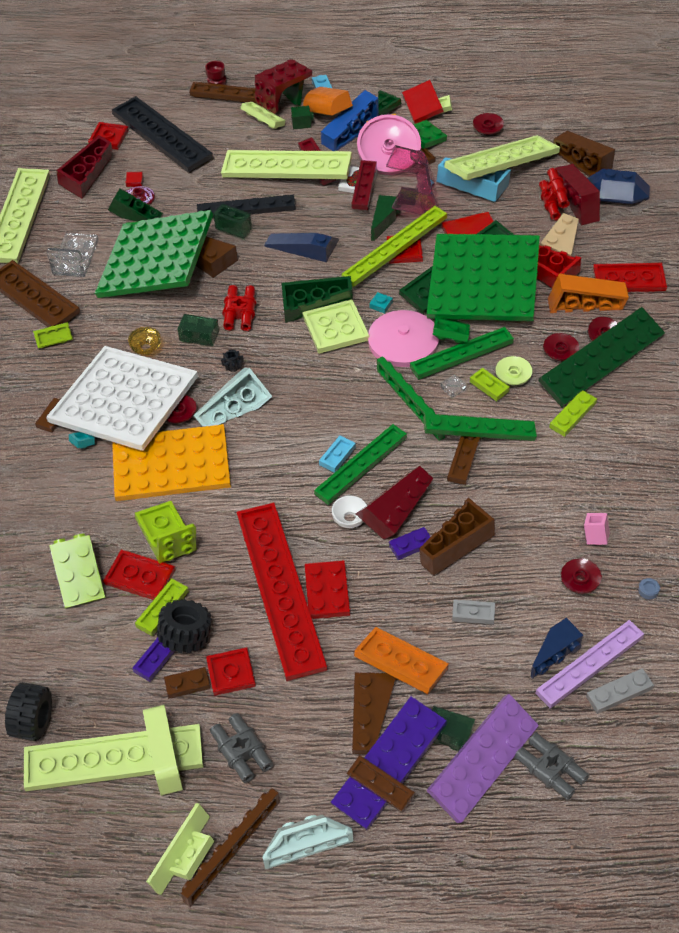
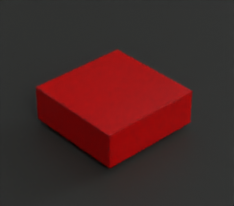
[125,172,143,187]

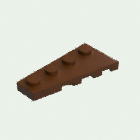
[352,672,397,754]

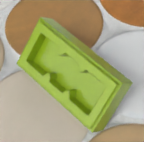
[33,322,72,348]

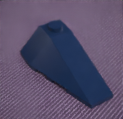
[264,233,339,263]

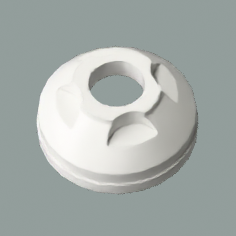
[332,496,366,528]

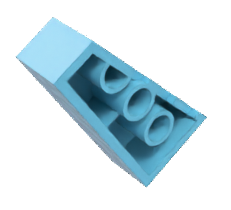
[436,158,511,202]

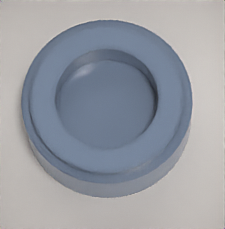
[638,578,660,599]

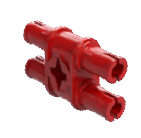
[539,168,570,221]
[222,285,257,331]

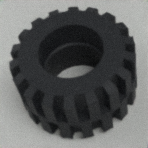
[157,599,211,653]
[5,682,52,741]

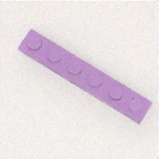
[536,620,644,709]

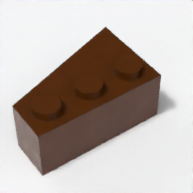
[196,236,238,278]

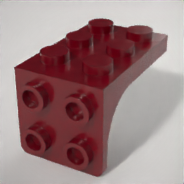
[255,59,312,114]

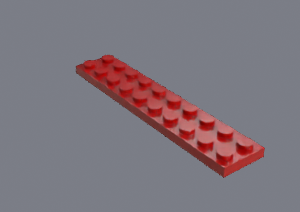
[236,502,327,681]

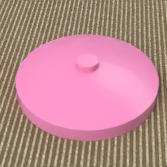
[357,115,421,175]
[368,310,439,367]

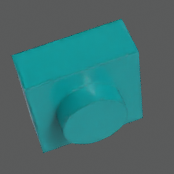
[369,292,393,314]
[69,432,95,449]

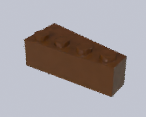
[553,131,615,177]
[419,497,495,576]

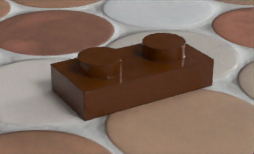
[164,667,210,699]

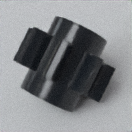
[221,350,244,372]

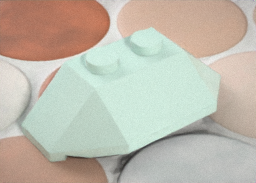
[263,814,353,870]

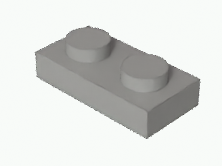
[452,599,495,625]

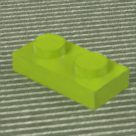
[470,368,510,401]

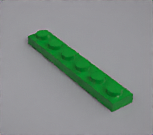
[410,327,514,380]
[377,356,445,441]
[423,413,537,441]
[314,424,407,505]

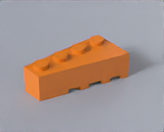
[547,274,629,313]

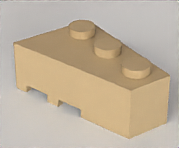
[540,213,579,256]

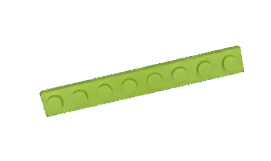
[341,206,447,287]

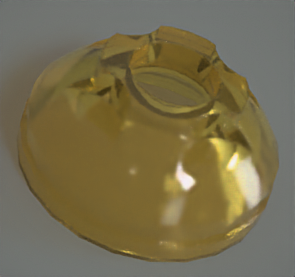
[128,327,161,355]

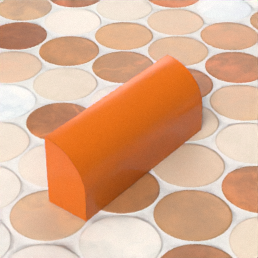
[303,86,353,116]

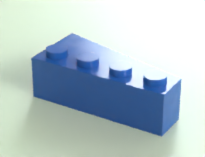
[321,90,378,151]

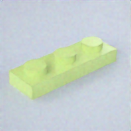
[241,102,286,129]

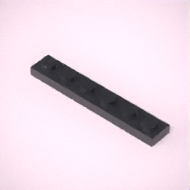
[197,194,296,218]

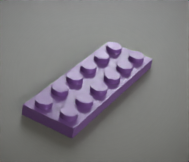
[426,694,539,823]

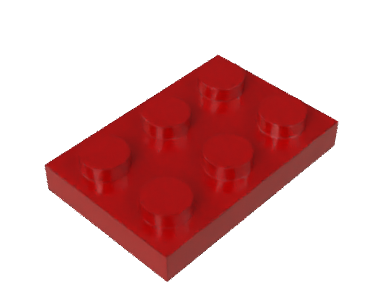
[304,560,350,619]

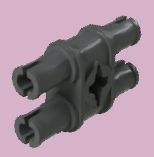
[210,713,273,784]
[514,732,590,801]

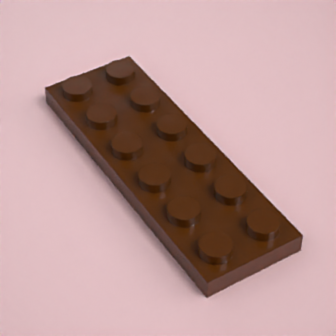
[0,260,80,327]

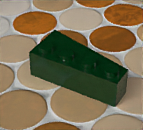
[281,276,353,323]

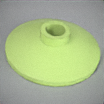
[496,356,532,385]

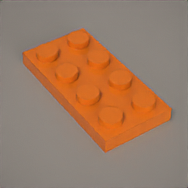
[354,627,449,694]

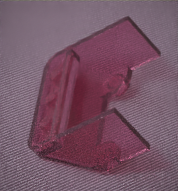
[386,145,439,215]

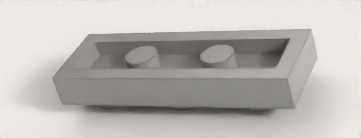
[586,668,654,714]

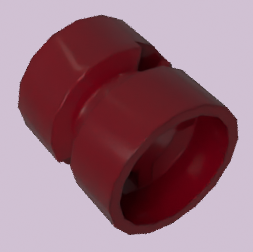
[205,61,227,85]

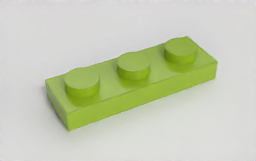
[549,391,597,437]
[135,578,189,636]

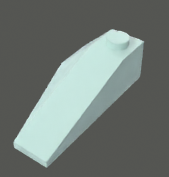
[193,368,272,427]

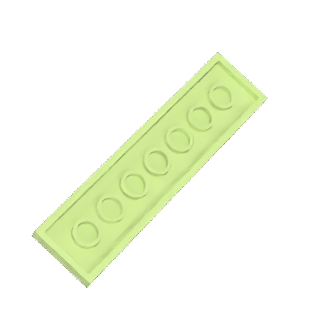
[444,135,560,180]
[221,150,352,179]
[0,168,50,263]
[24,724,203,791]

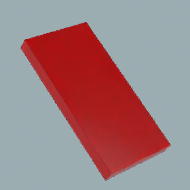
[593,263,667,292]

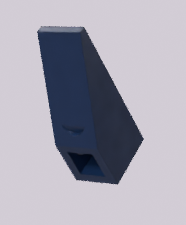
[531,617,583,679]

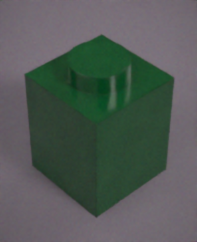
[291,106,314,130]

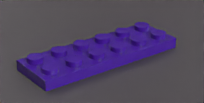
[330,696,447,831]

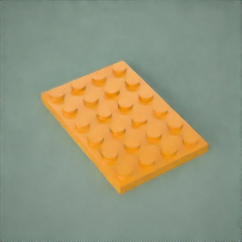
[112,424,231,501]

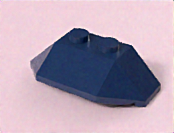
[587,169,650,204]

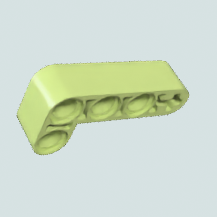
[143,705,183,796]

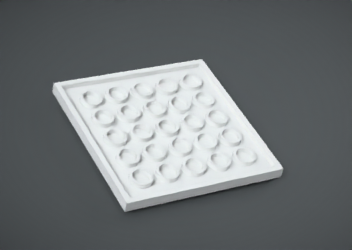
[46,346,198,451]

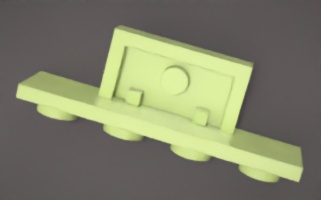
[146,803,214,895]

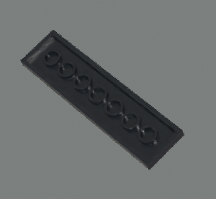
[111,96,213,172]

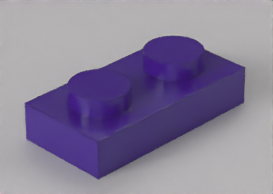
[389,527,430,560]
[132,637,175,682]

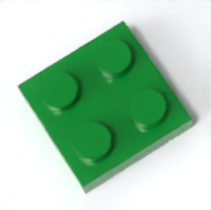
[413,120,447,149]
[432,318,470,343]

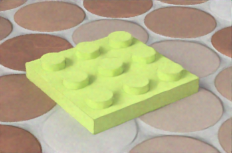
[302,300,369,353]

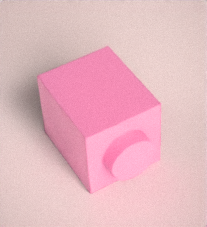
[584,513,610,545]

